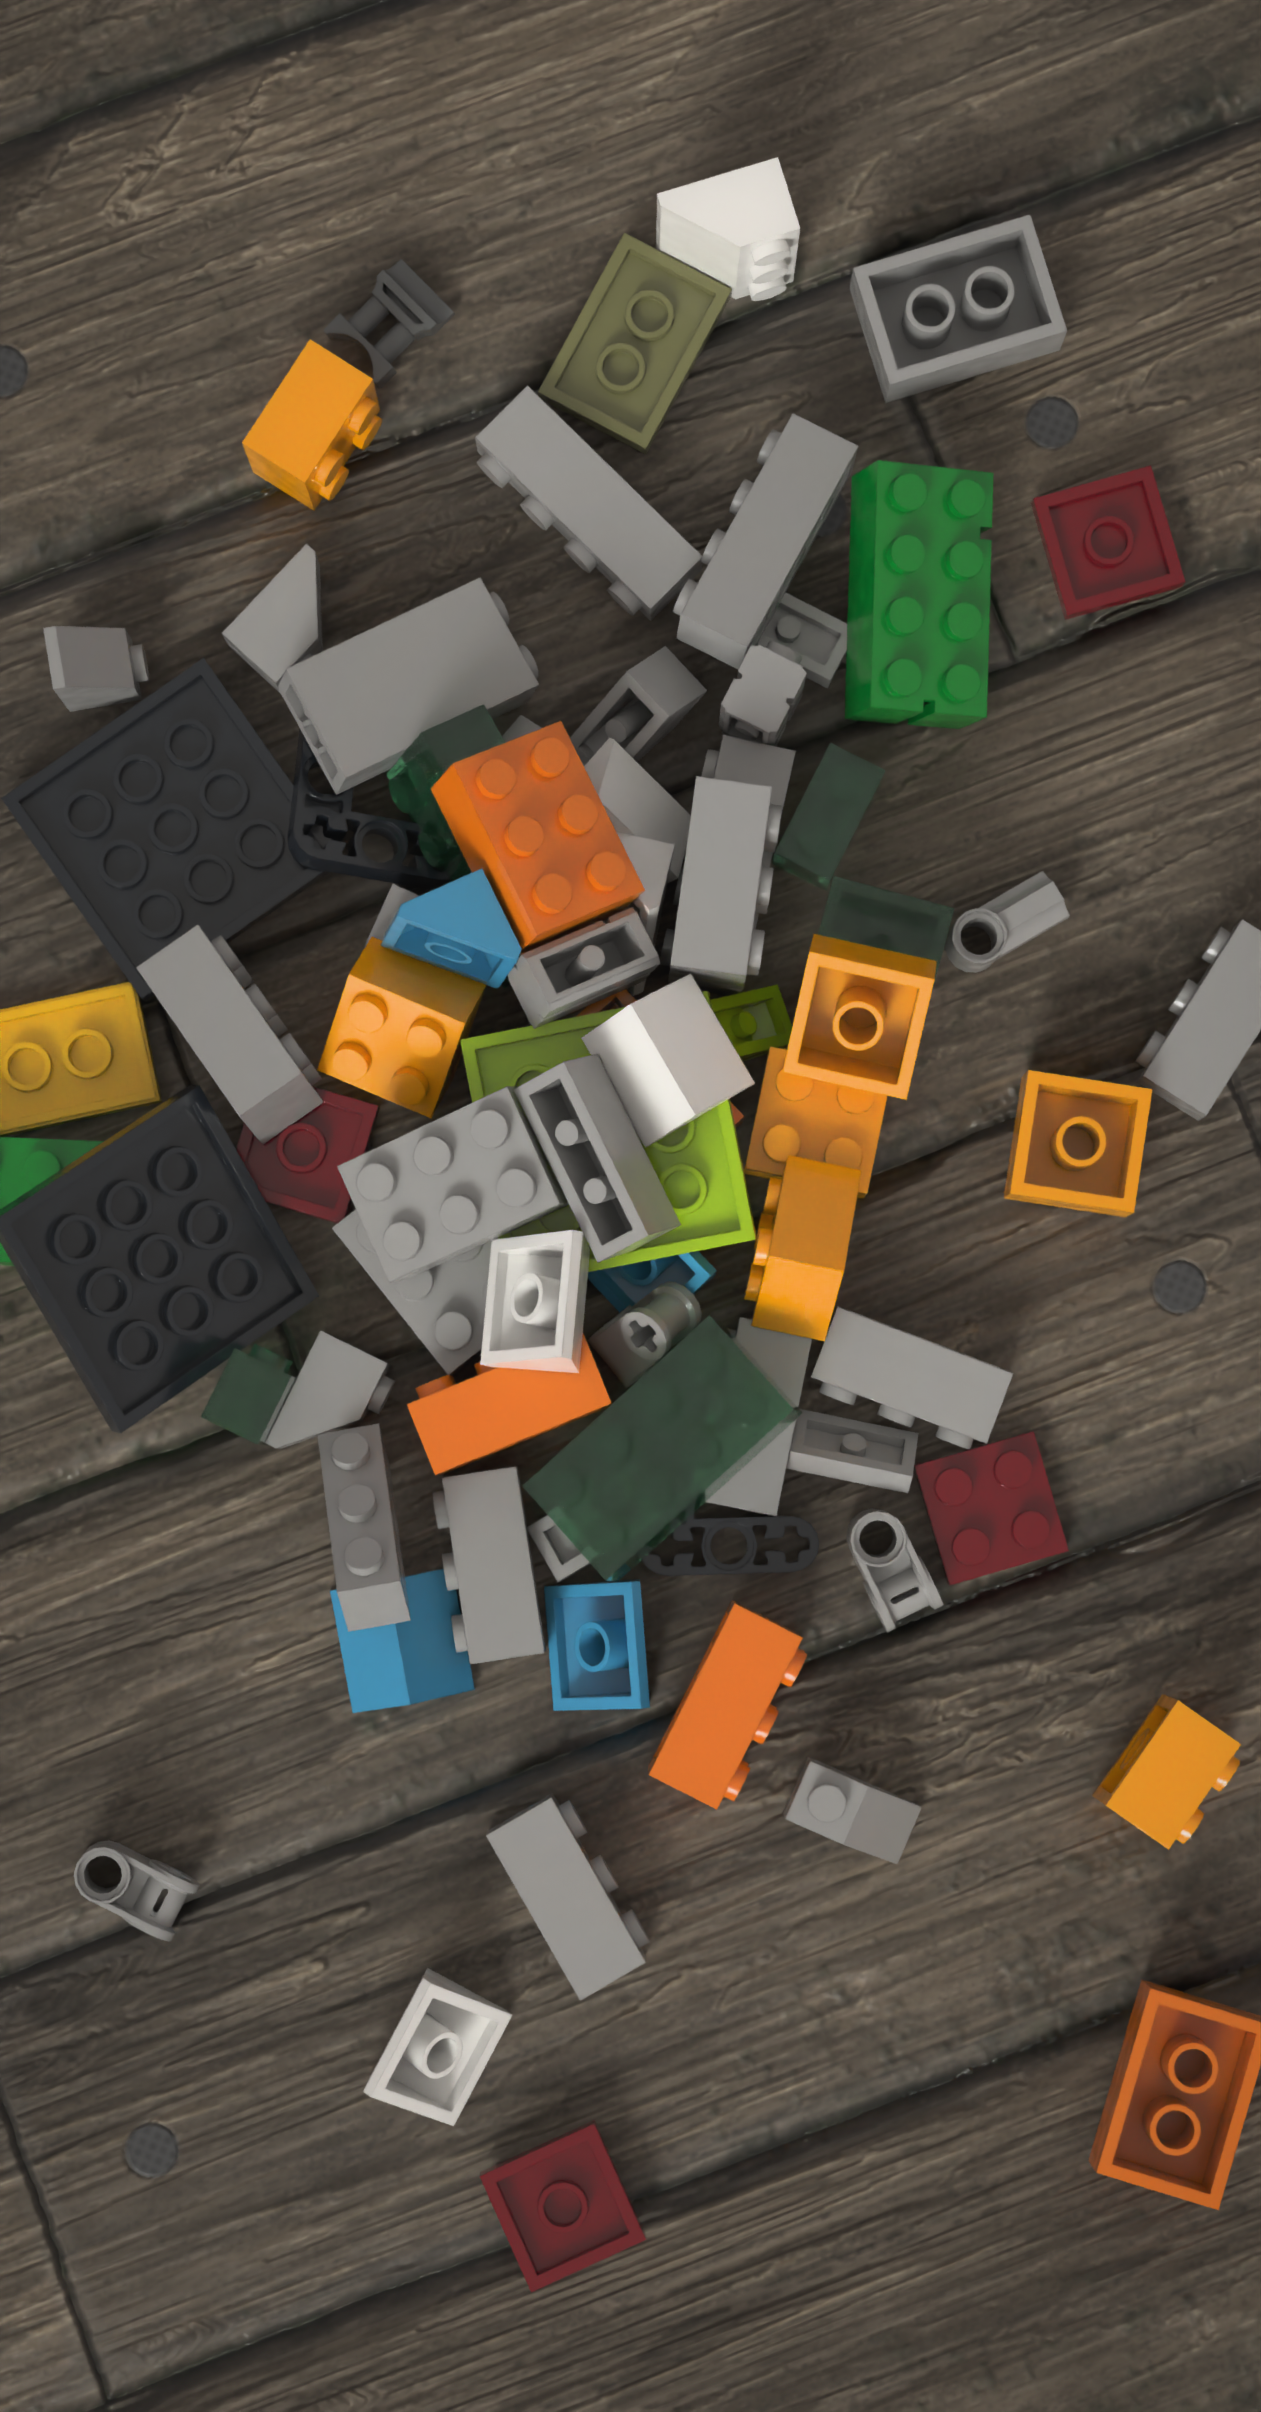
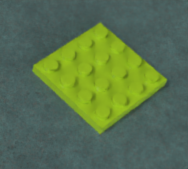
[460,991,757,1272]

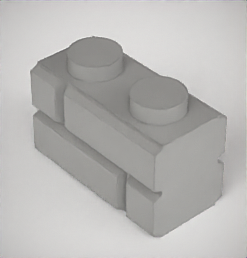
[719,641,807,747]
[508,907,660,1029]

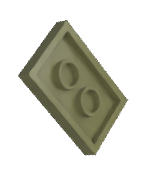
[538,233,732,454]

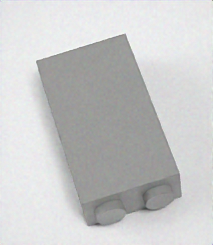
[278,577,539,795]

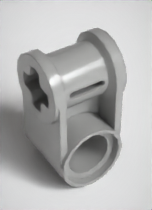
[587,1281,702,1388]
[846,1508,943,1633]
[74,1840,200,1942]

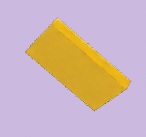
[0,982,162,1137]

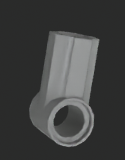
[945,871,1070,973]

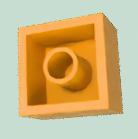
[242,339,382,511]
[782,934,937,1100]
[317,937,486,1118]
[744,1046,887,1198]
[1004,1070,1152,1217]
[744,1155,862,1341]
[1092,1694,1241,1850]

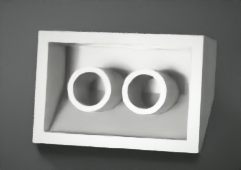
[656,157,800,301]

